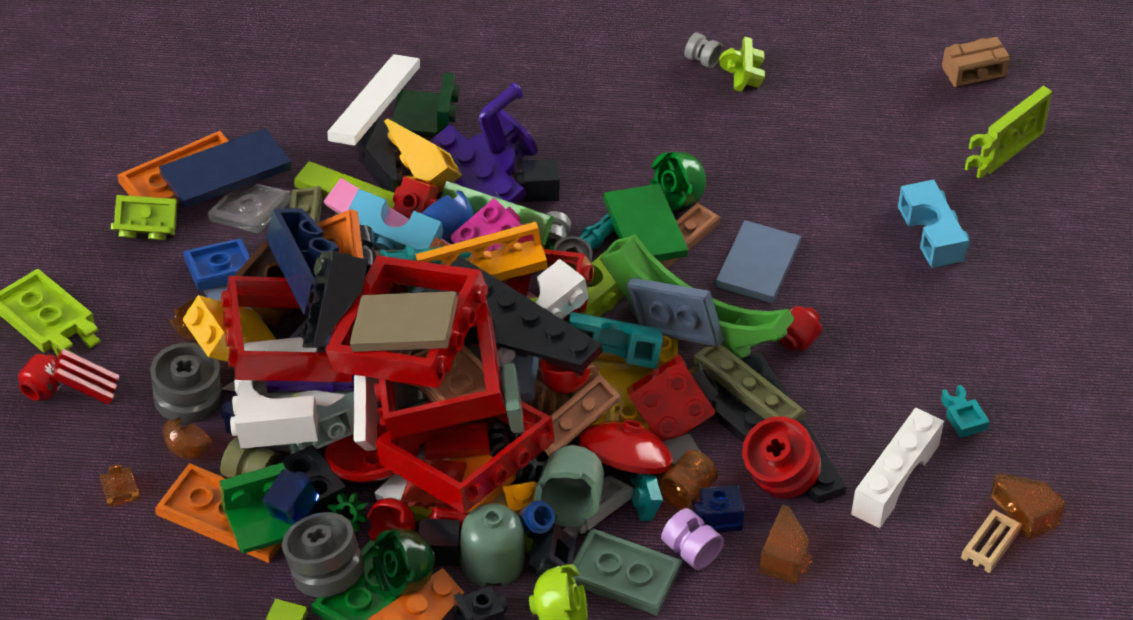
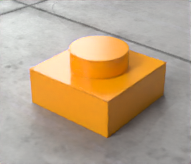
[503,481,536,514]

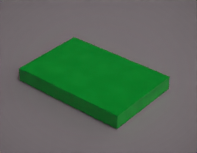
[603,184,688,261]
[311,540,401,620]

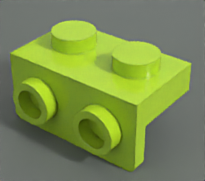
[111,195,178,240]

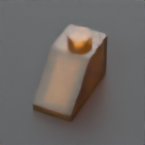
[990,473,1065,540]
[759,505,813,585]

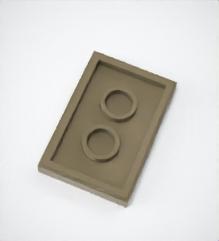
[350,291,458,352]

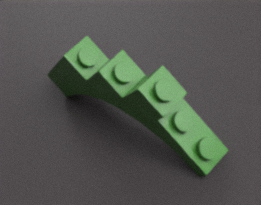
[599,234,795,359]

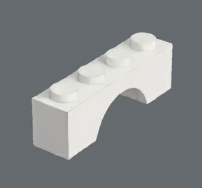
[468,259,589,368]
[851,408,944,528]

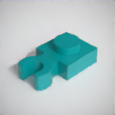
[941,385,990,438]
[630,472,663,521]

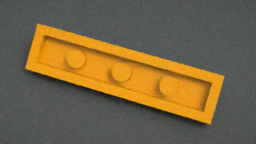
[416,222,548,289]

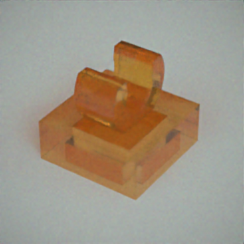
[99,464,140,507]

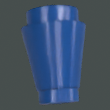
[517,500,555,534]

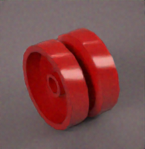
[742,416,821,498]

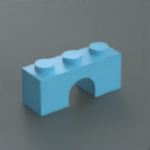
[898,179,970,268]
[348,189,443,250]

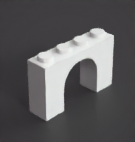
[230,337,321,449]

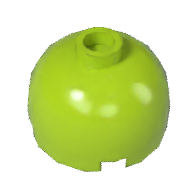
[529,564,588,620]

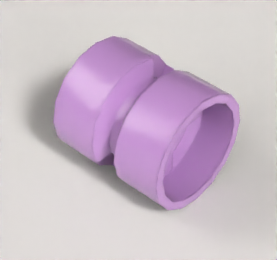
[661,508,724,570]

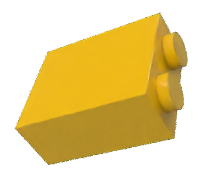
[183,295,277,362]

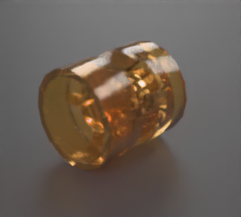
[658,449,718,510]

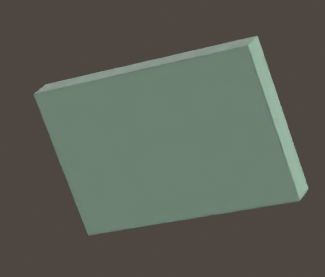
[572,528,682,616]

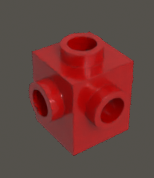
[393,176,440,219]

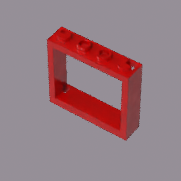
[325,255,488,388]
[221,276,353,382]
[374,299,507,439]
[376,396,555,514]

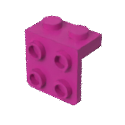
[451,198,533,252]

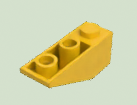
[384,119,462,194]

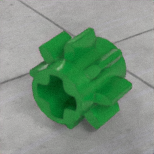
[328,492,369,533]

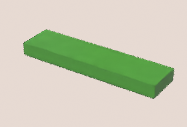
[441,181,554,245]

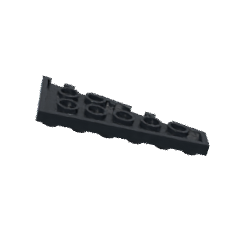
[420,256,603,373]
[711,353,847,504]

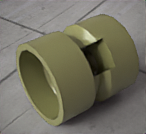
[220,437,281,478]

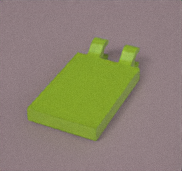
[965,86,1052,178]
[0,269,101,357]

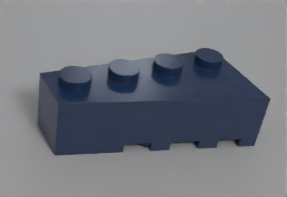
[266,208,339,315]

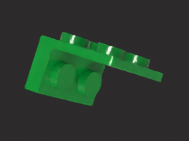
[219,463,300,554]

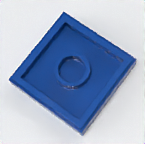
[183,238,250,291]

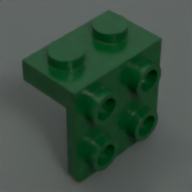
[393,72,460,137]

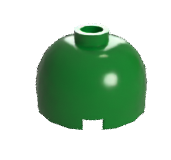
[650,152,706,211]

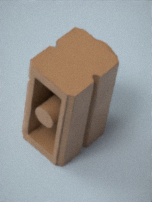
[942,37,1010,87]

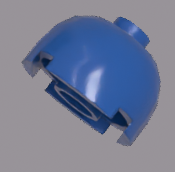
[421,191,474,244]

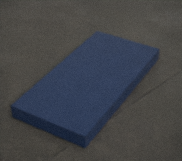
[159,128,292,209]

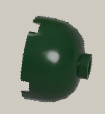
[373,528,435,597]

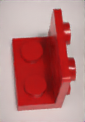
[627,354,715,442]

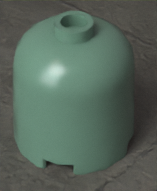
[534,445,604,527]
[459,503,525,587]

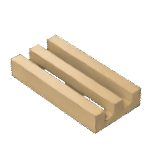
[961,509,1022,573]

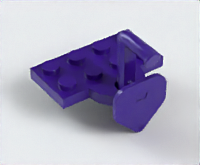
[429,83,538,204]

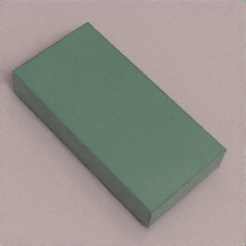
[502,363,525,434]

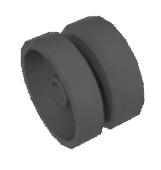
[150,342,223,424]
[282,512,365,597]

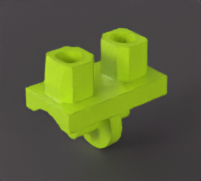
[719,36,765,92]

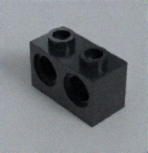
[279,445,347,516]

